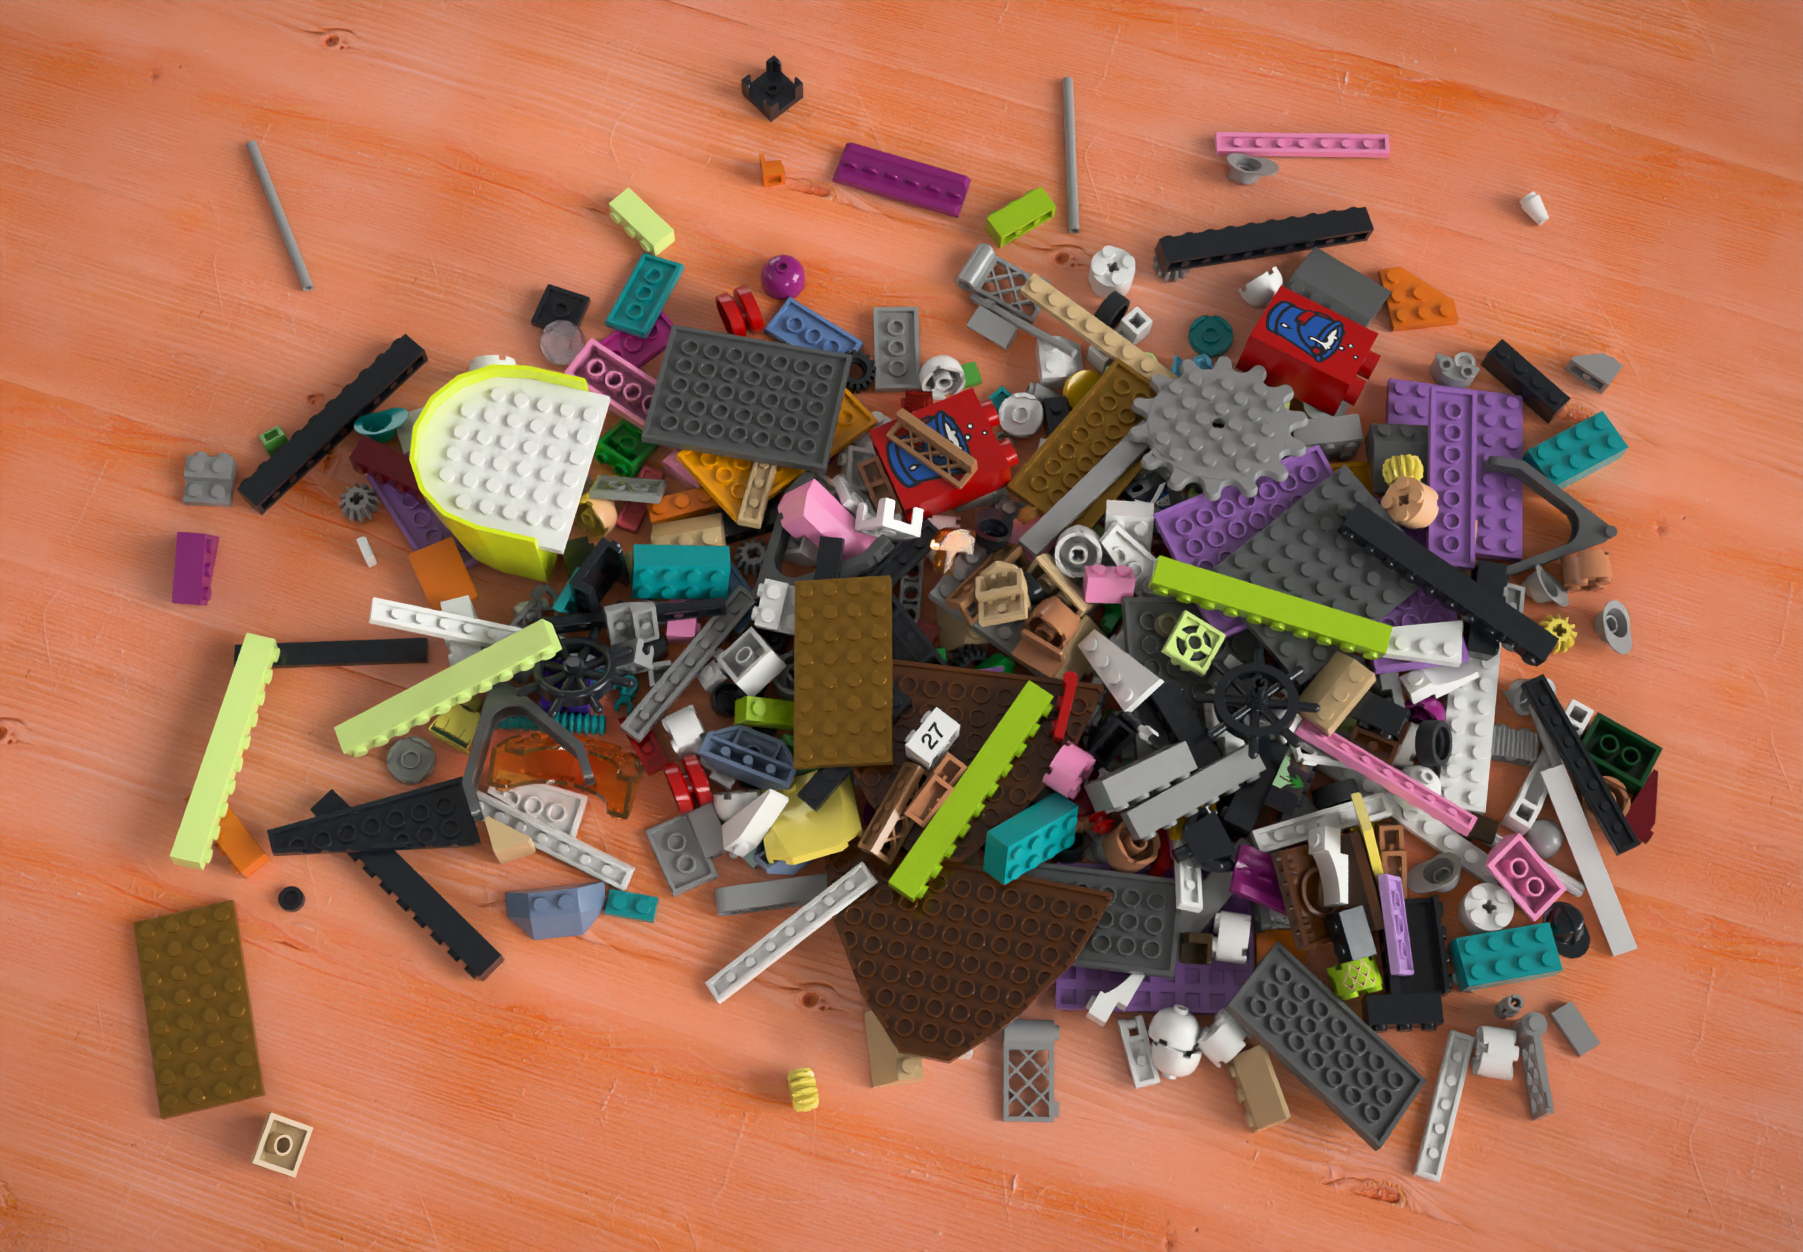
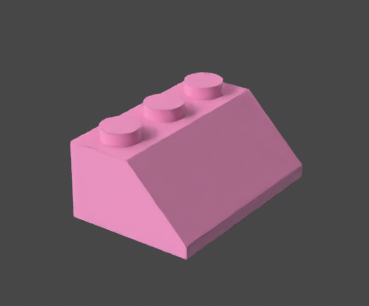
[1485,833,1567,922]

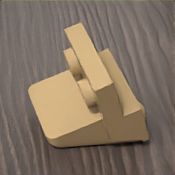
[975,560,1032,627]

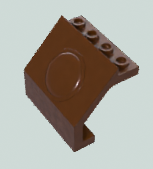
[1271,831,1385,951]

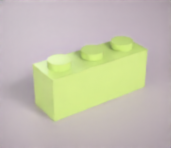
[609,187,675,256]

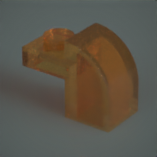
[929,527,976,576]

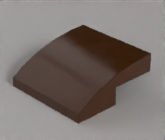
[1349,722,1412,766]

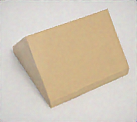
[485,816,537,864]
[250,1112,314,1178]

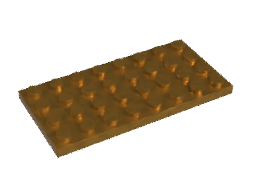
[1006,358,1157,530]
[794,575,893,769]
[133,900,265,1120]

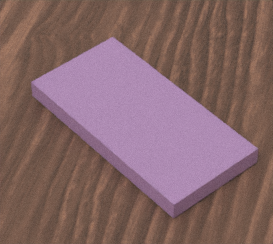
[1378,874,1414,976]

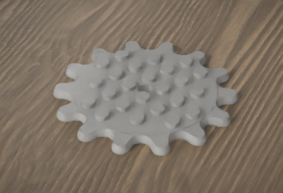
[1128,356,1308,501]

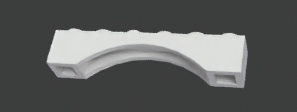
[1501,699,1594,836]

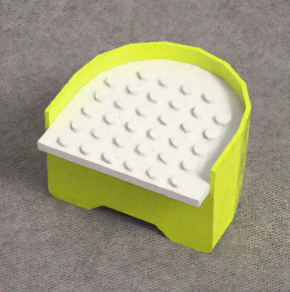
[409,364,610,583]

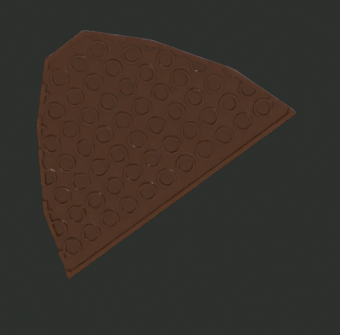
[853,659,1104,864]
[825,841,1113,1064]

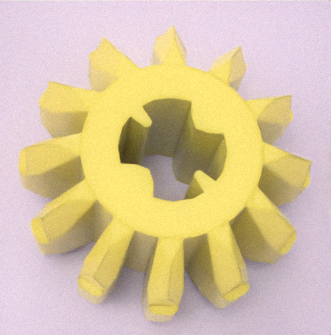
[1382,454,1424,486]
[1538,614,1577,654]
[787,1067,819,1112]

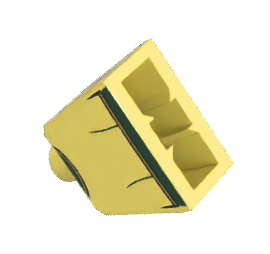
[428,695,484,756]

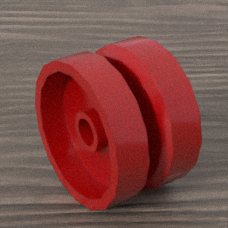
[715,285,765,337]
[662,753,713,815]

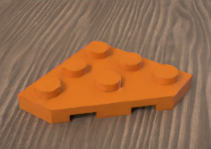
[1378,267,1459,332]

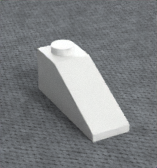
[722,789,789,857]

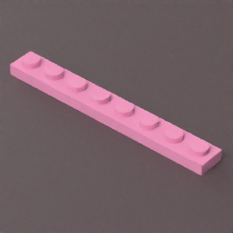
[1215,132,1390,158]
[1295,718,1478,837]

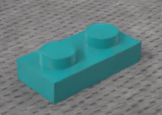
[605,889,659,923]

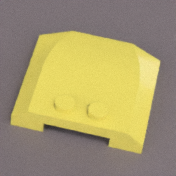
[760,770,864,865]

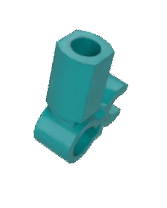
[593,669,640,715]

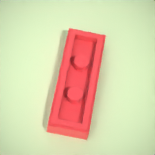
[615,465,665,535]

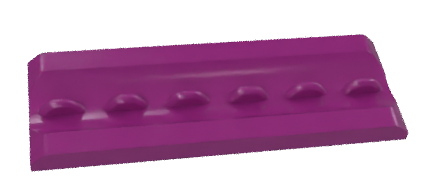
[832,142,971,218]
[1229,844,1287,916]

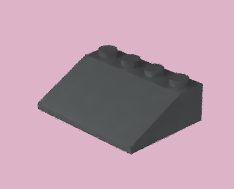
[1285,247,1391,328]
[1365,423,1428,495]

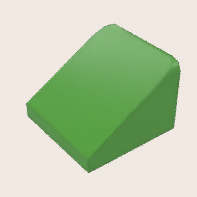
[259,426,288,457]

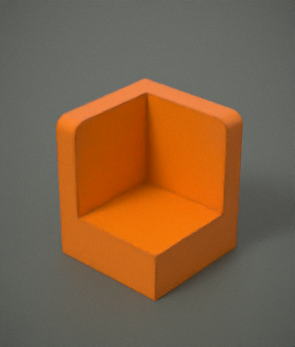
[759,153,785,187]

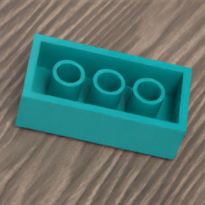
[1523,411,1629,489]
[631,544,731,600]
[983,792,1079,885]
[1447,922,1563,993]

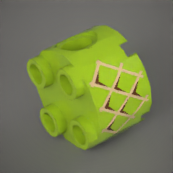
[1326,955,1383,1001]

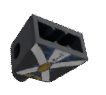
[1124,471,1171,513]

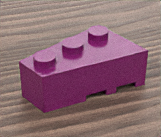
[172,532,219,606]

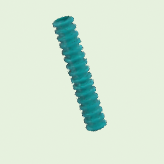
[495,712,606,736]

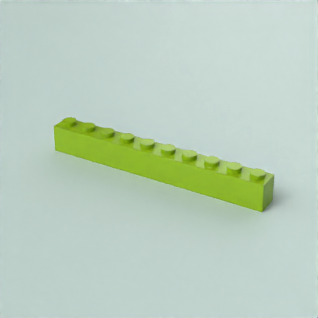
[1148,555,1393,660]
[888,680,1054,902]

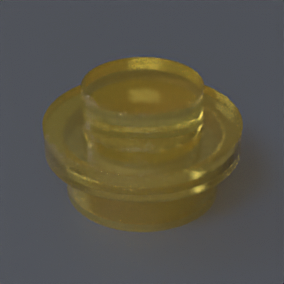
[1016,504,1039,525]

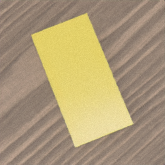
[1351,792,1384,891]

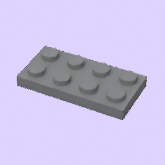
[873,307,921,392]

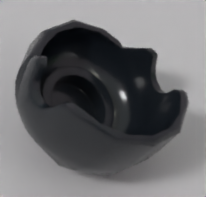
[1023,571,1048,606]
[710,682,739,718]

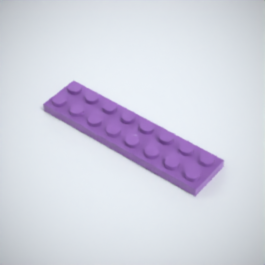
[1426,386,1477,571]

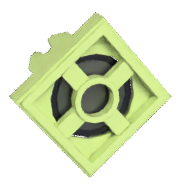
[1161,610,1226,677]

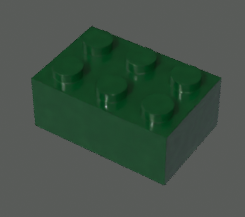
[1580,712,1663,795]

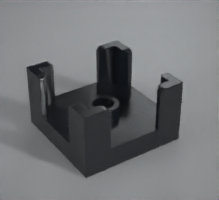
[741,55,803,122]

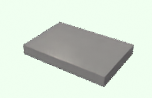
[589,475,667,504]
[645,812,719,897]

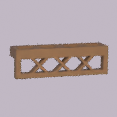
[886,408,978,490]
[944,542,1030,626]
[857,761,930,865]

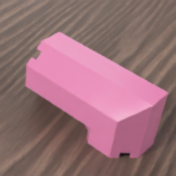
[777,479,877,561]

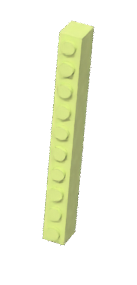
[334,619,562,757]
[170,633,280,870]

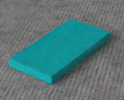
[605,252,684,339]

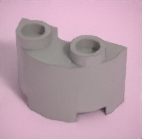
[1430,353,1480,388]

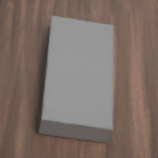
[1549,1001,1600,1057]

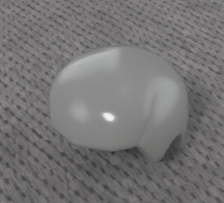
[1525,819,1563,859]

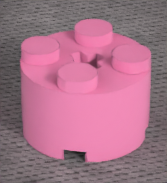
[1042,741,1096,800]

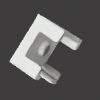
[854,498,924,542]

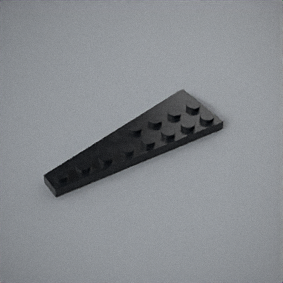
[267,776,481,856]

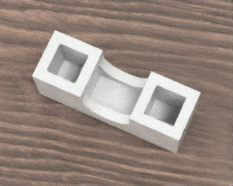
[1086,306,1153,374]

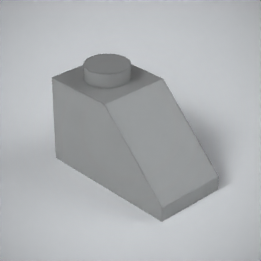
[1564,353,1623,394]

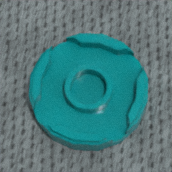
[1188,315,1233,358]

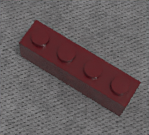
[349,435,427,504]

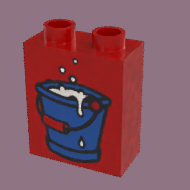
[1235,286,1381,416]
[869,387,1019,525]

